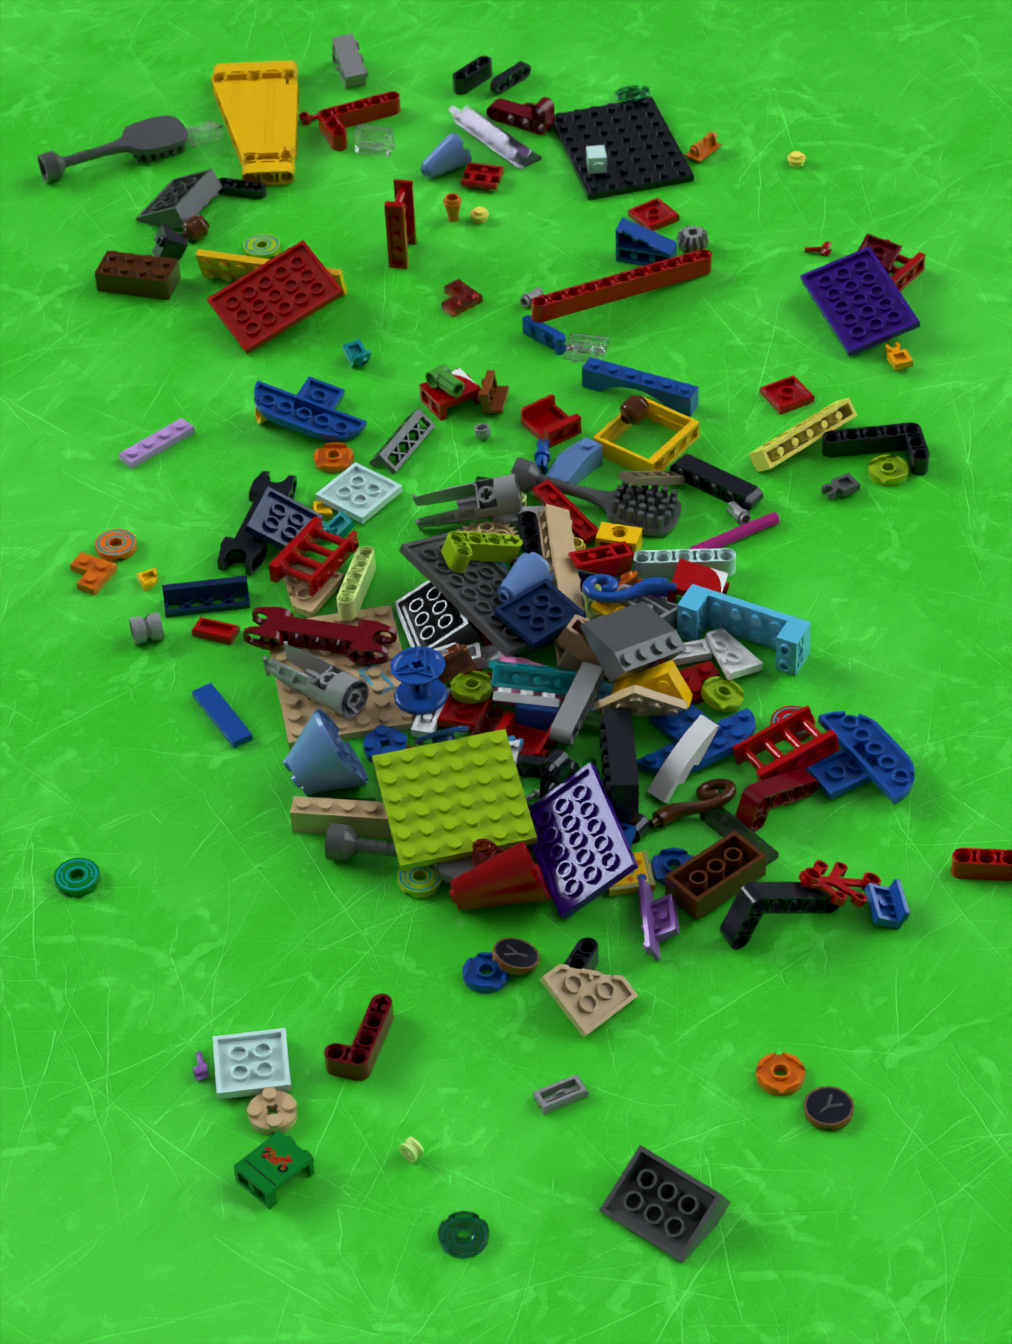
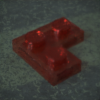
[441,279,483,317]

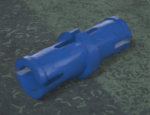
[534,439,550,475]

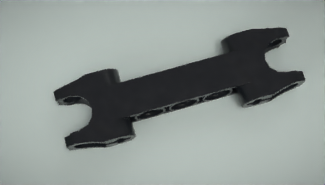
[217,471,297,575]

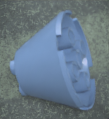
[282,708,369,796]

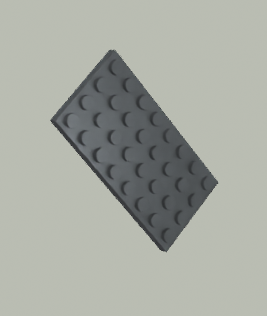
[399,529,554,657]

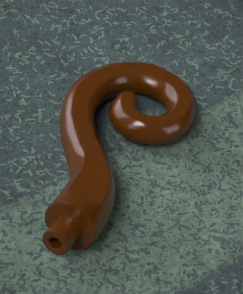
[649,778,736,828]

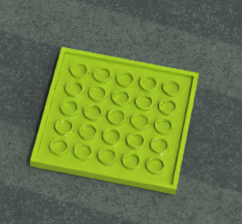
[372,729,537,871]

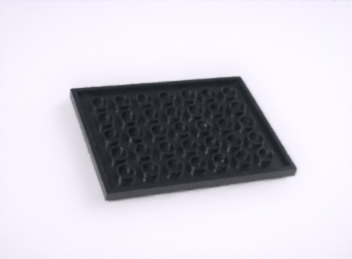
[552,97,694,200]

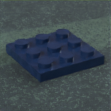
[244,487,323,550]
[494,578,586,650]

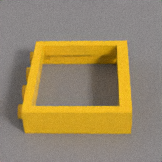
[593,396,700,471]

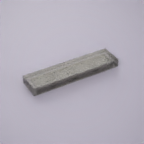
[700,806,779,866]

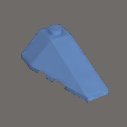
[534,437,602,498]

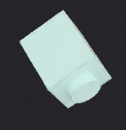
[586,145,607,174]

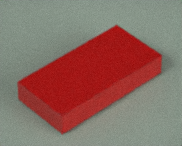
[192,617,240,645]

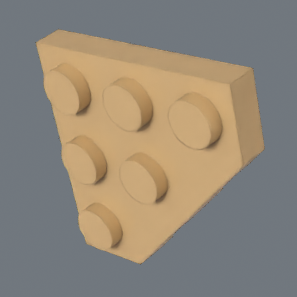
[282,563,345,618]
[593,685,687,717]
[539,964,638,1038]

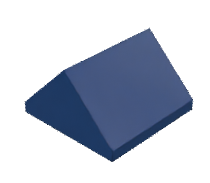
[515,703,560,732]

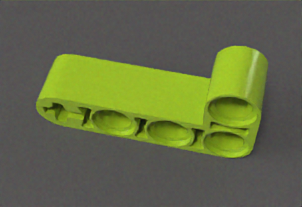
[441,531,523,573]

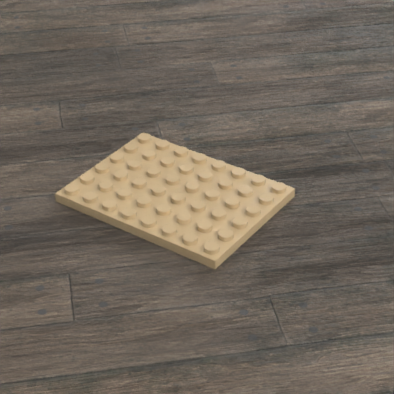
[269,605,417,749]

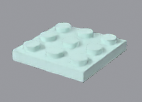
[316,462,402,524]
[212,1028,292,1100]

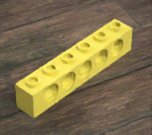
[749,398,858,472]

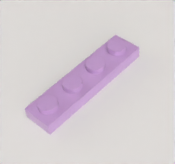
[119,418,195,469]

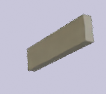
[618,471,686,486]

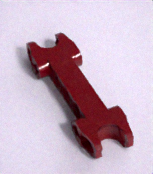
[243,607,397,664]

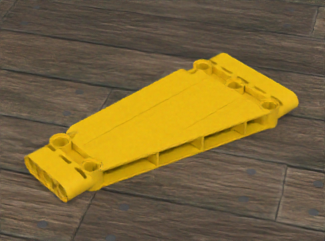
[211,60,299,185]

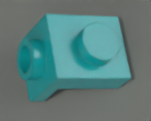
[341,339,371,368]
[322,510,356,538]

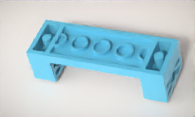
[677,584,811,676]

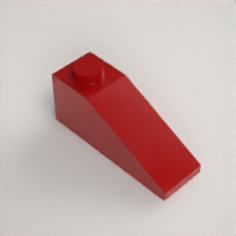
[568,541,634,577]

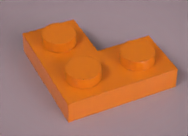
[70,552,117,595]

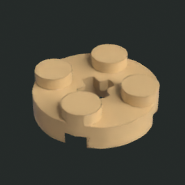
[247,1087,297,1135]

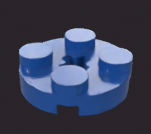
[363,725,407,763]

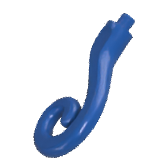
[582,574,676,603]

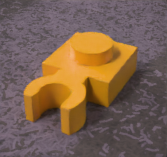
[885,342,913,371]

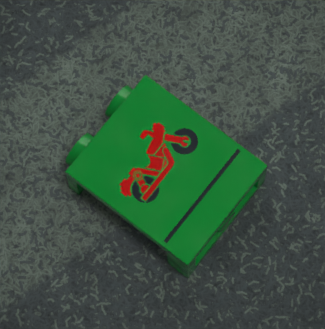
[234,1131,315,1209]

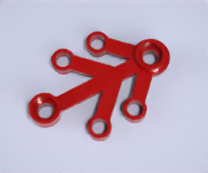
[799,860,881,907]

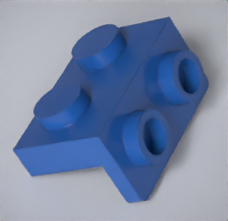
[864,879,910,929]

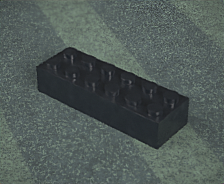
[599,708,639,823]

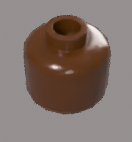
[181,215,210,243]
[620,395,649,425]

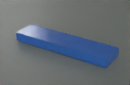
[192,683,253,748]

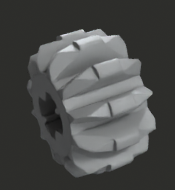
[677,225,709,253]

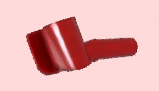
[299,112,318,126]
[805,241,832,256]

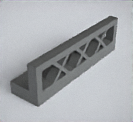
[369,408,435,474]

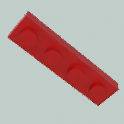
[532,479,599,545]

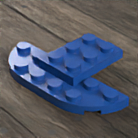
[253,376,367,442]
[637,703,756,775]
[805,711,915,805]

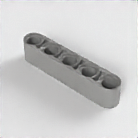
[549,662,605,746]

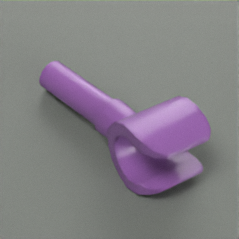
[192,1051,209,1081]

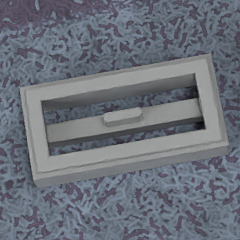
[533,1074,588,1115]

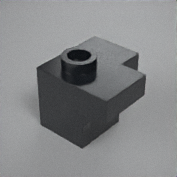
[152,224,188,260]

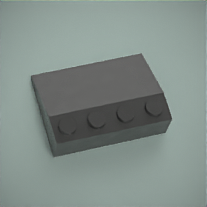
[136,169,222,230]
[394,580,482,649]
[579,601,686,683]
[600,1145,731,1263]

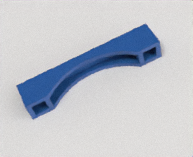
[582,357,699,417]

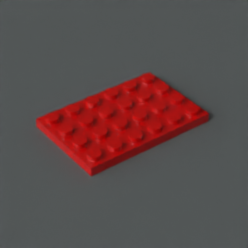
[207,240,344,354]

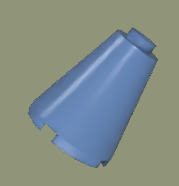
[420,132,472,178]
[497,552,554,603]

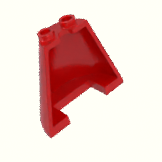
[449,841,551,910]

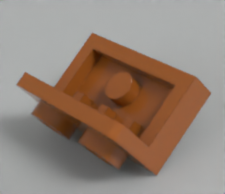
[478,370,509,414]
[437,643,476,683]

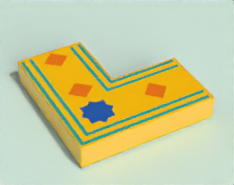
[608,851,655,896]

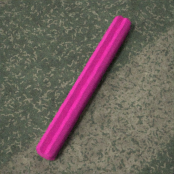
[689,512,780,549]

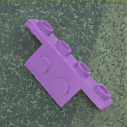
[637,877,680,961]

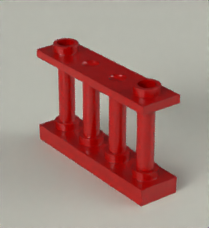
[384,179,417,269]
[886,239,926,292]
[269,516,359,597]
[732,705,840,781]

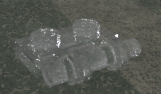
[563,333,609,363]

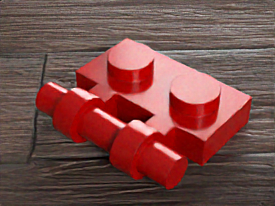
[461,162,504,191]

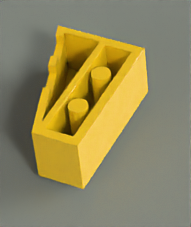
[610,660,693,708]

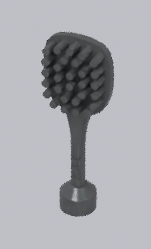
[37,115,188,183]
[511,457,681,537]
[325,823,507,889]

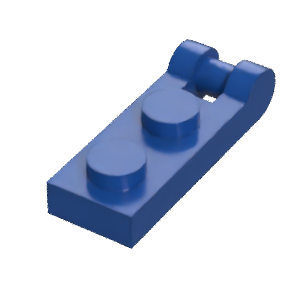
[522,315,566,355]

